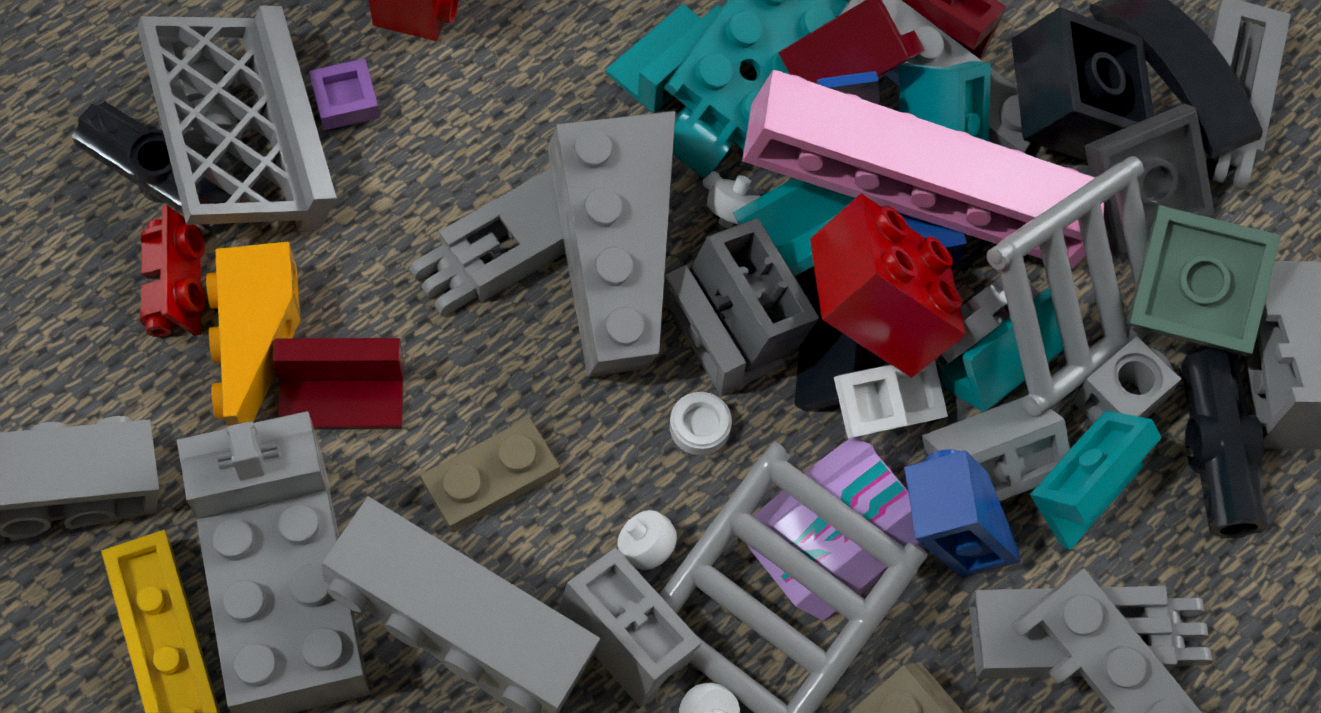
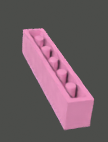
[742,69,1104,269]

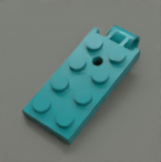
[664,0,849,179]

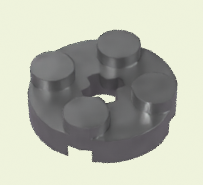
[935,277,1039,368]

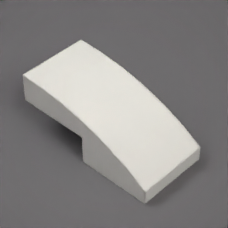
[834,360,948,439]

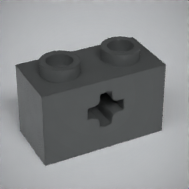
[689,218,819,373]

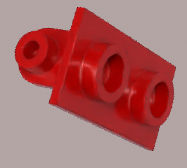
[140,205,205,337]

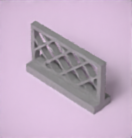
[137,6,337,231]

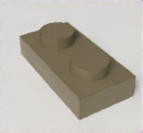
[420,417,560,533]

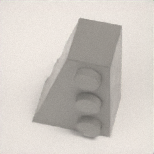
[1243,261,1321,449]

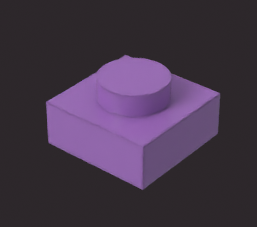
[309,58,380,131]

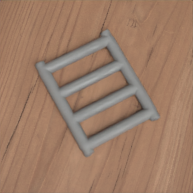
[987,156,1151,416]
[659,442,928,713]

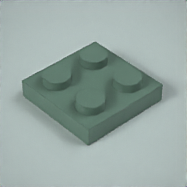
[1126,205,1282,356]

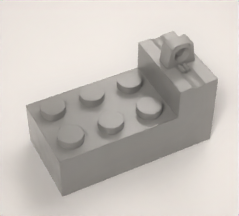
[177,411,371,713]

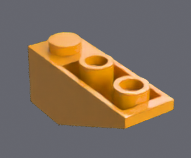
[206,241,300,426]

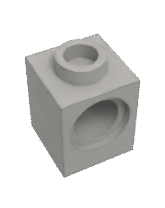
[1073,336,1181,423]

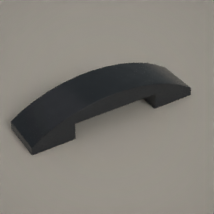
[1089,0,1263,158]

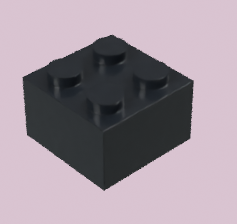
[1011,7,1154,161]

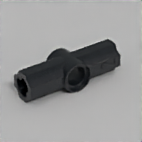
[72,101,242,235]
[1181,348,1269,538]

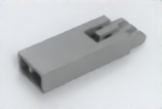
[1204,0,1291,189]
[409,168,566,316]
[968,586,1213,679]

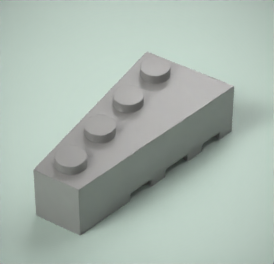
[548,111,675,378]
[0,416,159,541]
[322,496,600,713]

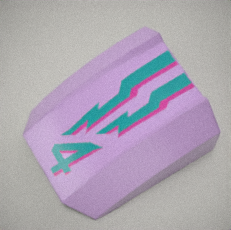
[748,437,925,621]

